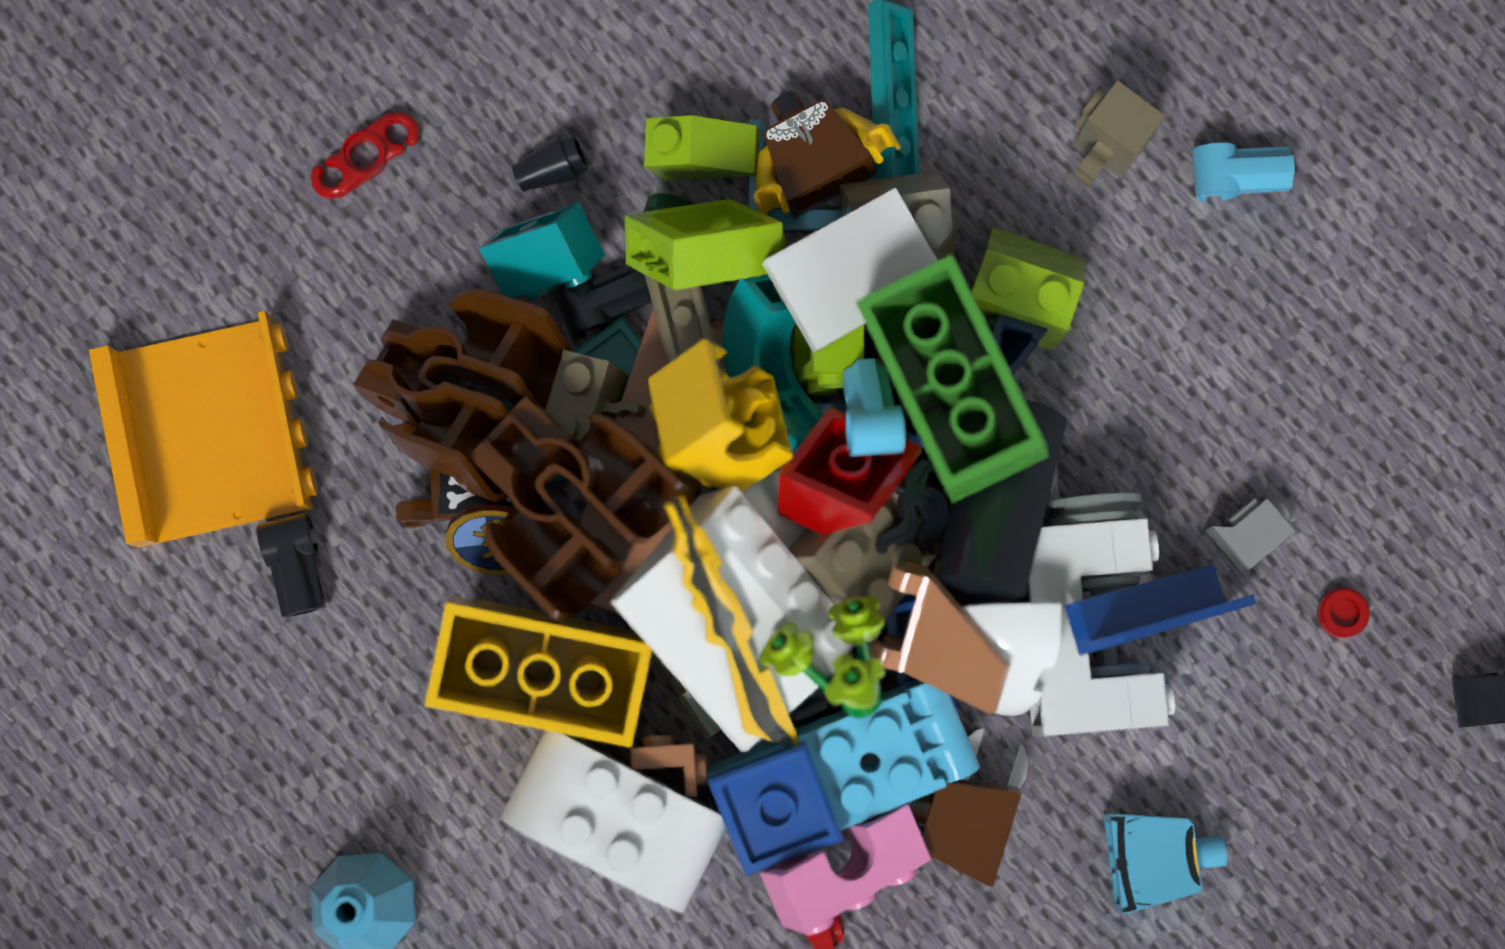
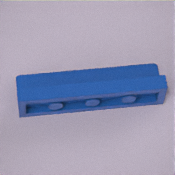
[1064,564,1256,656]

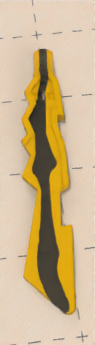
[664,496,798,746]

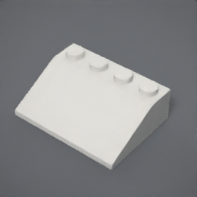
[611,486,855,752]

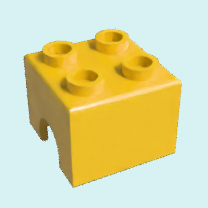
[648,339,793,493]

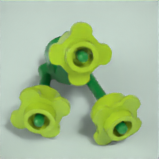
[759,596,884,718]

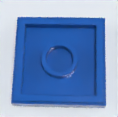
[708,740,843,876]

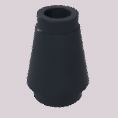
[512,134,588,192]

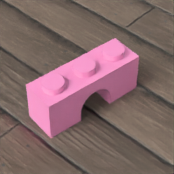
[759,804,931,935]

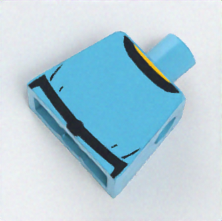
[1103,813,1227,914]

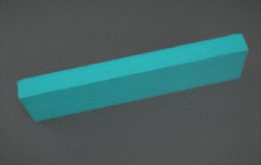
[868,0,920,179]

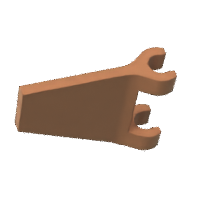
[870,560,1011,715]

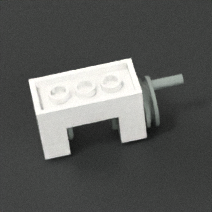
[1026,465,1175,736]

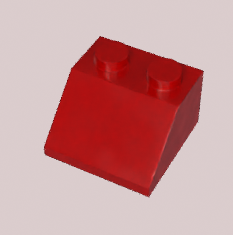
[778,407,921,535]

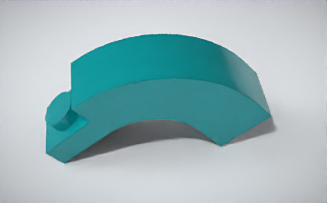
[722,274,823,454]

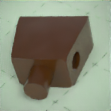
[906,779,1021,887]

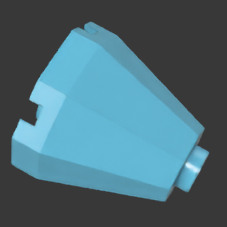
[310,852,416,949]

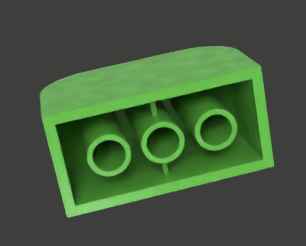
[855,254,1048,503]

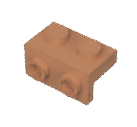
[631,735,709,797]

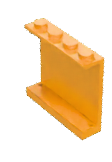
[88,311,318,548]

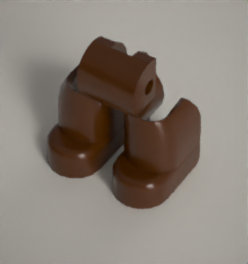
[353,289,573,502]
[468,395,696,620]

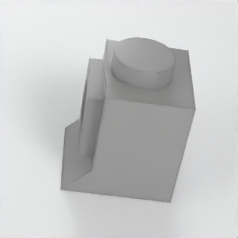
[1204,496,1295,573]

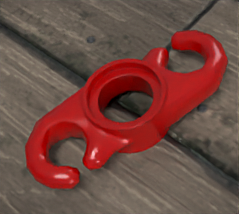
[310,112,420,199]

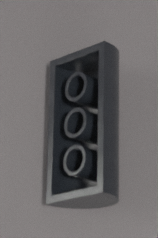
[934,399,1067,607]

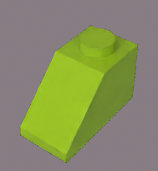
[644,115,760,180]

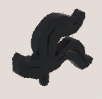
[875,459,949,556]

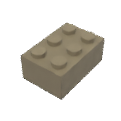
[789,481,950,620]

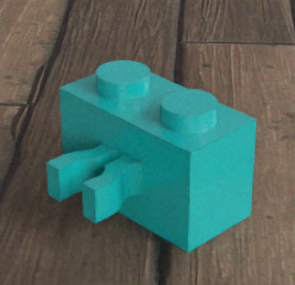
[479,202,605,300]

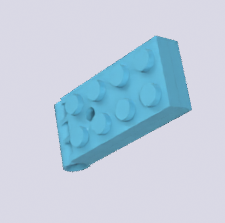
[707,679,980,830]

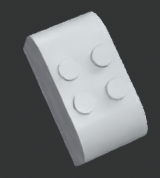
[500,730,726,913]

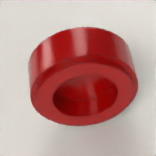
[1316,588,1370,638]

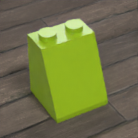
[970,227,1085,351]

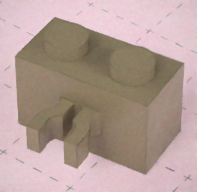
[1073,80,1166,188]
[546,350,646,441]

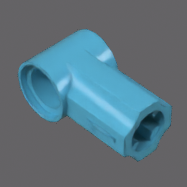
[1192,143,1295,201]
[843,359,905,456]

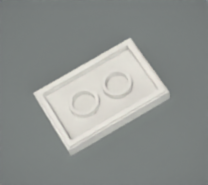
[762,188,938,353]

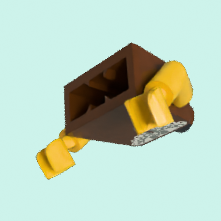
[753,91,901,219]

